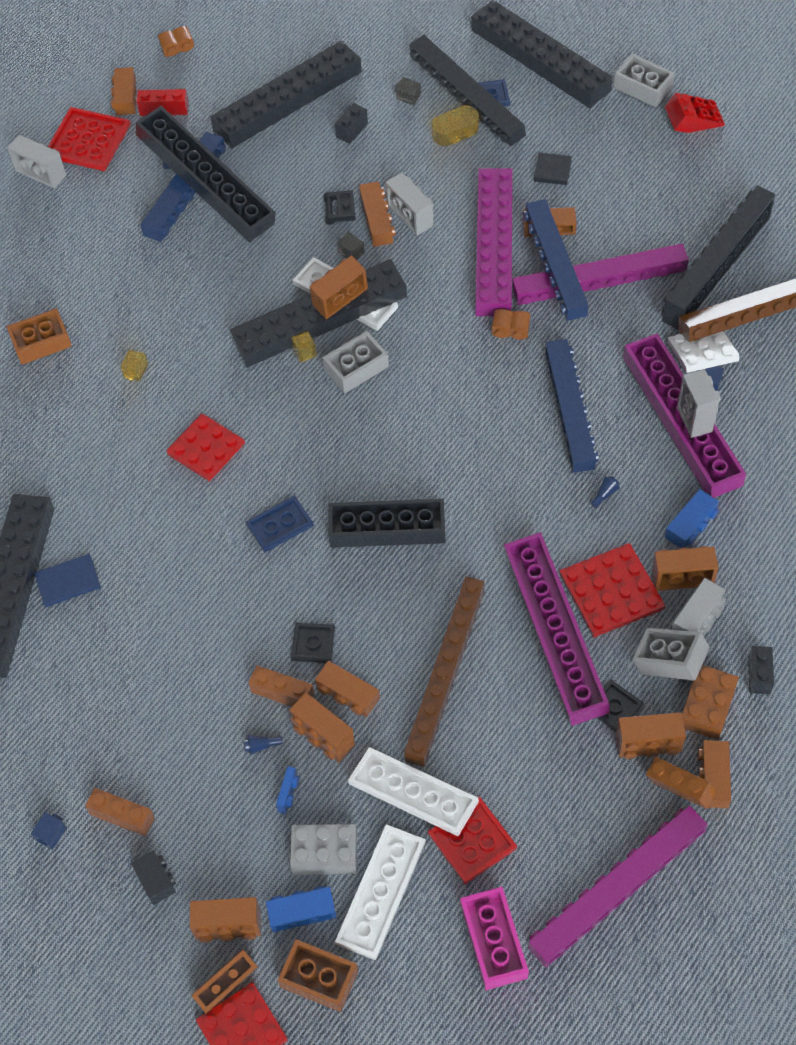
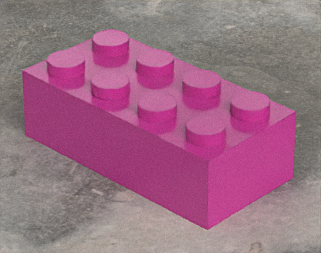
[460,887,529,991]

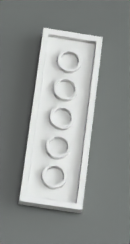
[293,257,398,331]
[348,747,479,836]
[335,824,426,960]

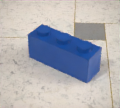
[665,489,719,548]
[266,886,337,933]

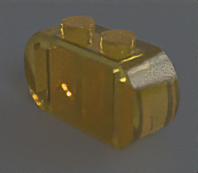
[432,105,479,146]

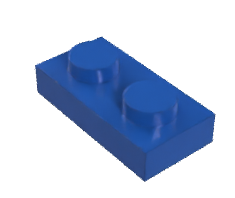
[276,766,300,814]

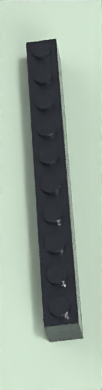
[409,34,526,146]

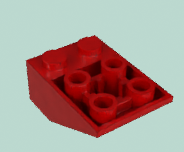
[665,92,725,133]

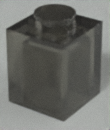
[395,77,421,106]
[337,232,365,260]

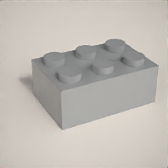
[614,54,675,107]
[7,135,66,189]
[385,173,434,236]
[322,331,389,394]
[677,369,721,438]
[672,578,726,635]
[633,628,710,680]
[291,824,357,875]

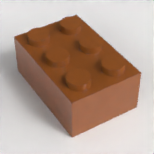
[309,255,368,320]
[6,308,72,365]
[651,546,719,591]
[682,665,739,740]
[289,693,355,763]
[616,712,686,759]
[190,897,262,943]
[277,939,359,1012]

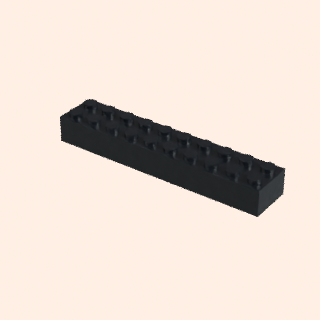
[471,0,613,108]
[210,40,362,149]
[136,106,276,243]
[662,185,776,330]
[229,259,408,368]
[0,494,55,678]

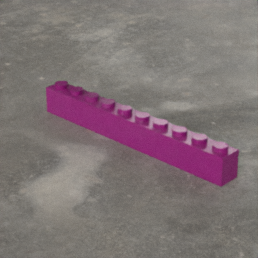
[512,243,689,305]
[528,805,708,968]

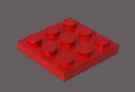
[166,413,245,482]
[428,796,517,885]
[196,982,288,1045]

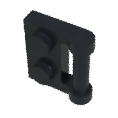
[323,190,356,225]

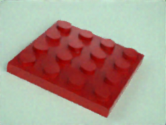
[48,107,131,171]
[559,543,666,638]

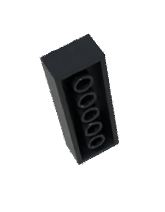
[328,498,446,548]

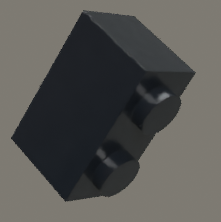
[335,103,368,144]
[748,646,774,694]
[131,850,176,905]

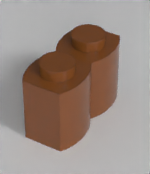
[157,26,195,57]
[492,309,531,340]

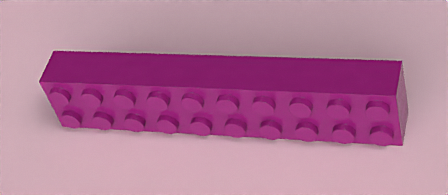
[476,168,513,316]
[623,333,746,498]
[504,532,610,726]

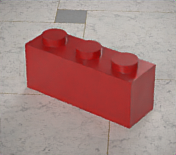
[136,89,189,116]

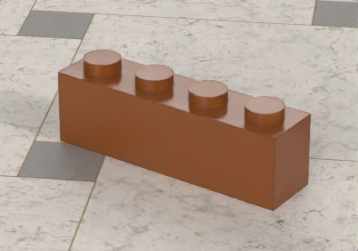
[359,181,396,247]

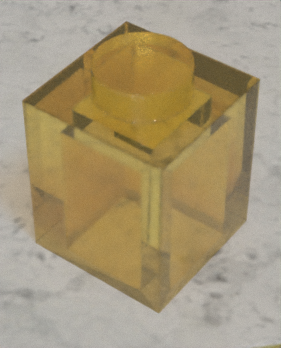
[292,331,316,363]
[120,350,149,381]

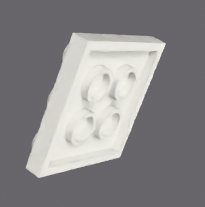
[668,331,739,373]

